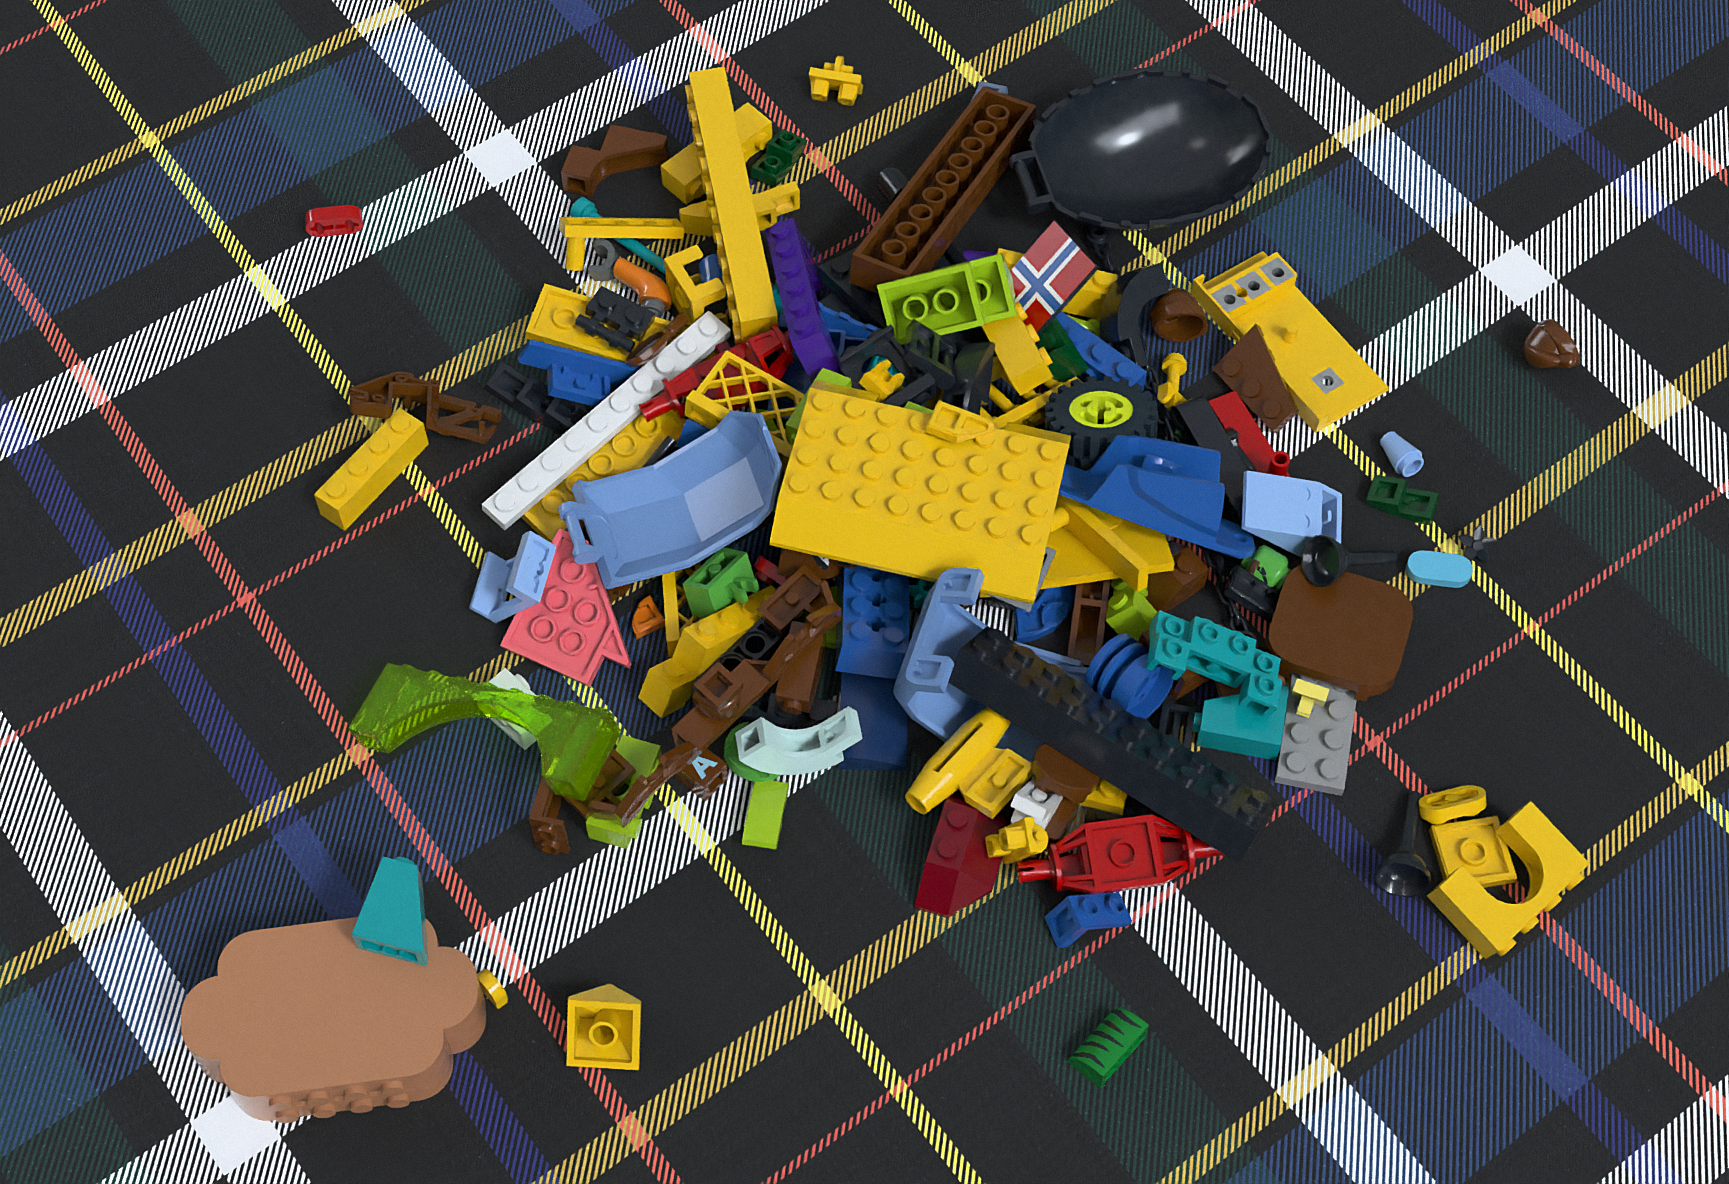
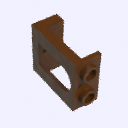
[529,745,588,855]

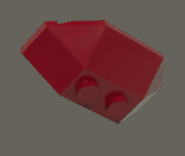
[914,789,1009,918]

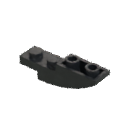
[942,342,995,415]

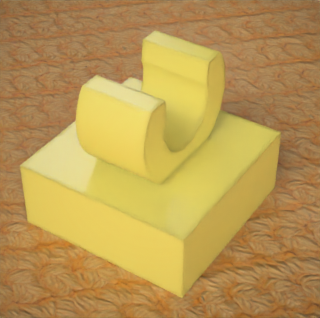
[1291,678,1330,719]

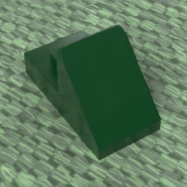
[1037,317,1089,382]

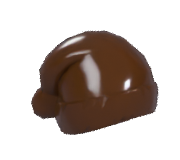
[1149,287,1208,343]
[1523,319,1581,370]

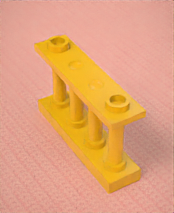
[939,356,1083,430]

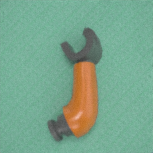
[588,239,672,318]

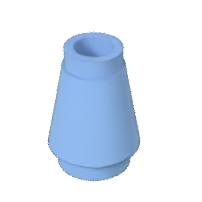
[1380,431,1424,477]

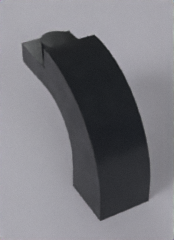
[1099,262,1169,367]

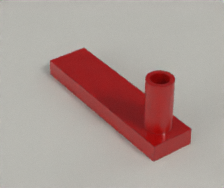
[1208,390,1290,477]

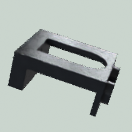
[838,324,936,408]

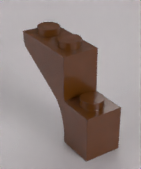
[561,124,669,197]

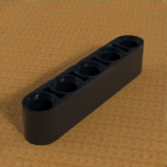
[1171,395,1248,526]
[692,613,808,693]

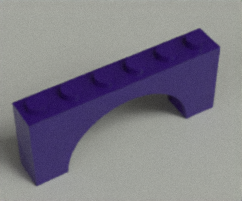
[765,218,840,383]

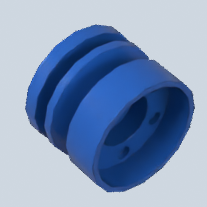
[1084,634,1174,719]

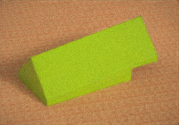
[877,253,1017,345]

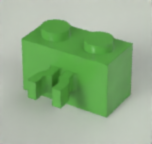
[682,547,759,618]

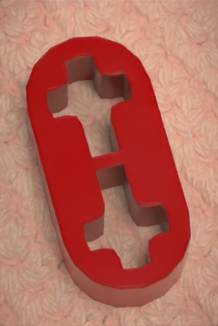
[305,205,363,237]

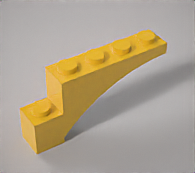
[638,585,776,718]

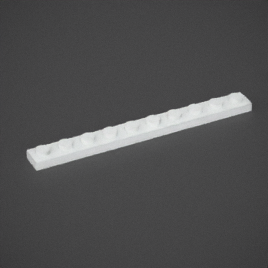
[482,311,731,530]

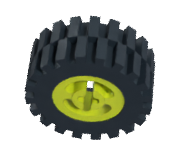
[1045,376,1158,471]

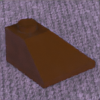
[1145,541,1209,612]

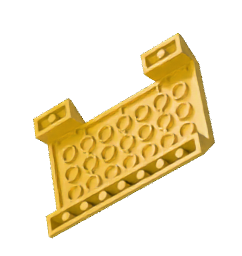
[770,380,1071,604]

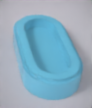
[1406,550,1473,588]

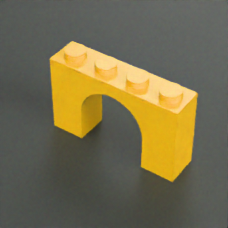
[1427,801,1590,959]

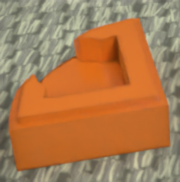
[632,595,665,640]

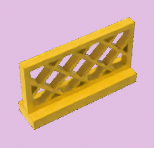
[685,350,805,473]

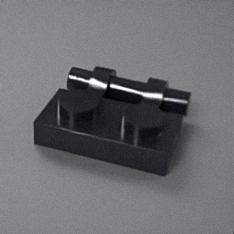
[575,286,655,353]

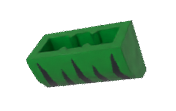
[1067,1007,1149,1088]

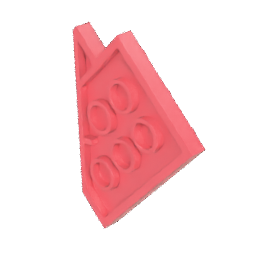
[500,528,632,687]

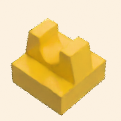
[859,359,905,403]

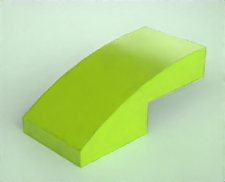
[742,780,789,849]

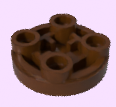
[1031,743,1100,803]

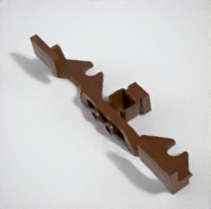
[561,565,841,828]

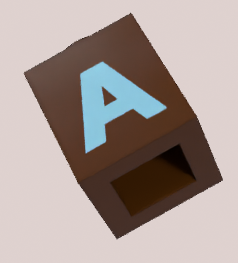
[675,749,728,802]

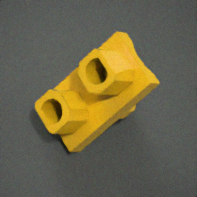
[809,56,863,106]
[985,817,1048,864]

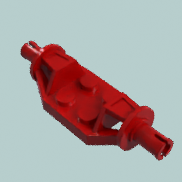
[638,323,794,423]
[1016,814,1224,895]

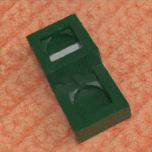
[1366,475,1439,526]

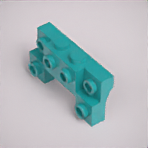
[1145,610,1282,717]

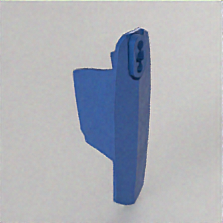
[1058,435,1255,559]

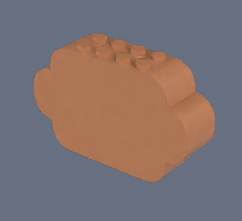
[181,917,486,1123]

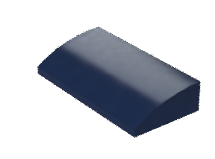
[839,672,907,771]

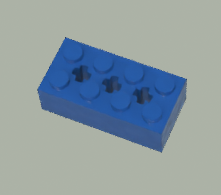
[835,565,909,679]

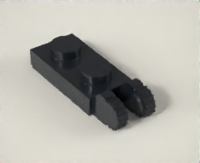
[739,692,837,730]

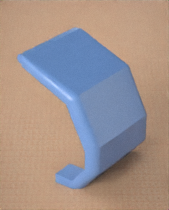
[893,568,1088,777]

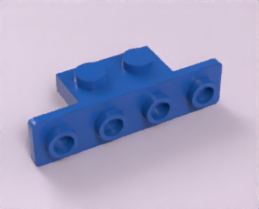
[518,340,642,407]

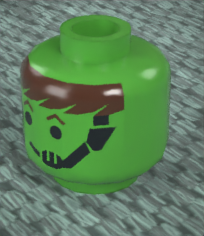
[1240,545,1291,590]

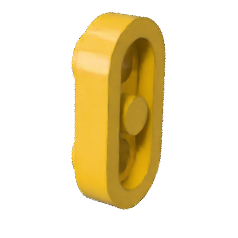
[1419,785,1487,825]

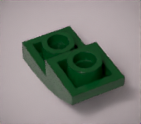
[750,129,807,187]

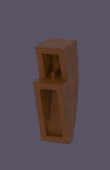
[1067,579,1111,666]

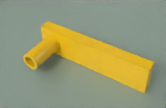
[559,217,684,271]
[1049,494,1149,592]

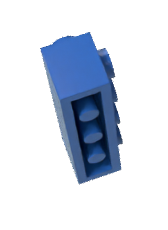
[1056,311,1147,393]

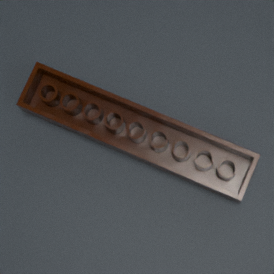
[850,86,1036,294]

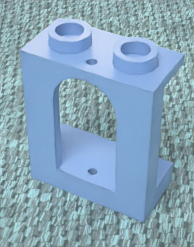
[469,531,557,623]

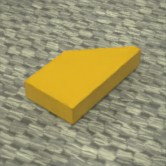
[925,400,996,443]

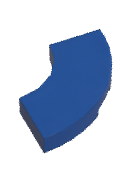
[1014,584,1076,643]

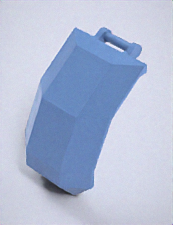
[558,410,783,589]

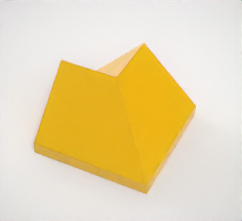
[566,984,641,1070]

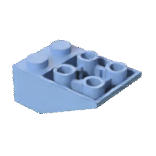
[1242,471,1342,557]

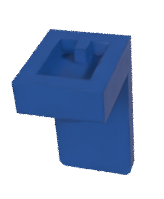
[1044,892,1132,948]

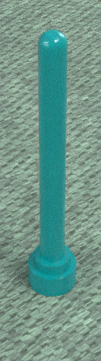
[570,197,665,274]

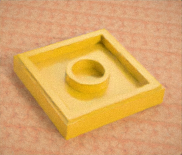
[1429,816,1517,888]

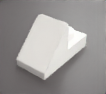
[1010,777,1063,830]

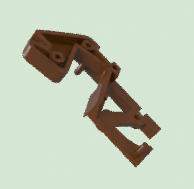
[350,371,502,444]

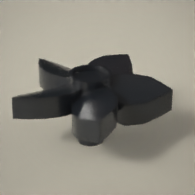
[1458,524,1498,563]

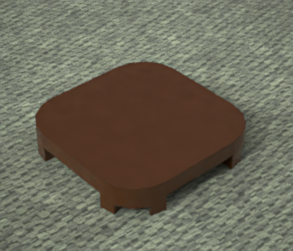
[1264,565,1413,701]

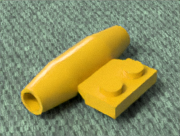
[905,707,1034,819]

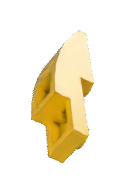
[679,181,800,236]

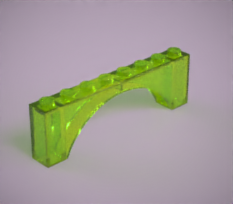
[348,663,622,801]

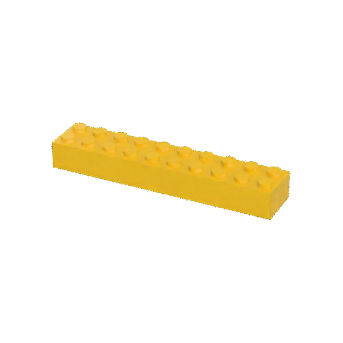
[685,67,779,350]

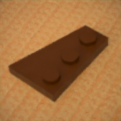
[1212,324,1299,434]

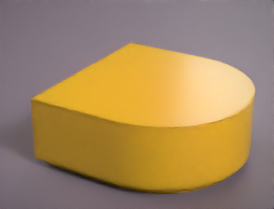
[477,969,508,1009]

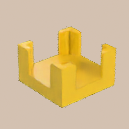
[664,244,728,327]

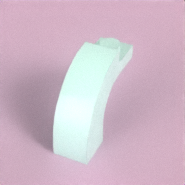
[735,706,862,775]

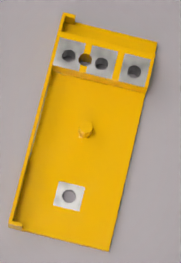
[1191,251,1389,433]

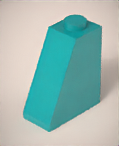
[1192,685,1289,761]
[352,856,429,966]

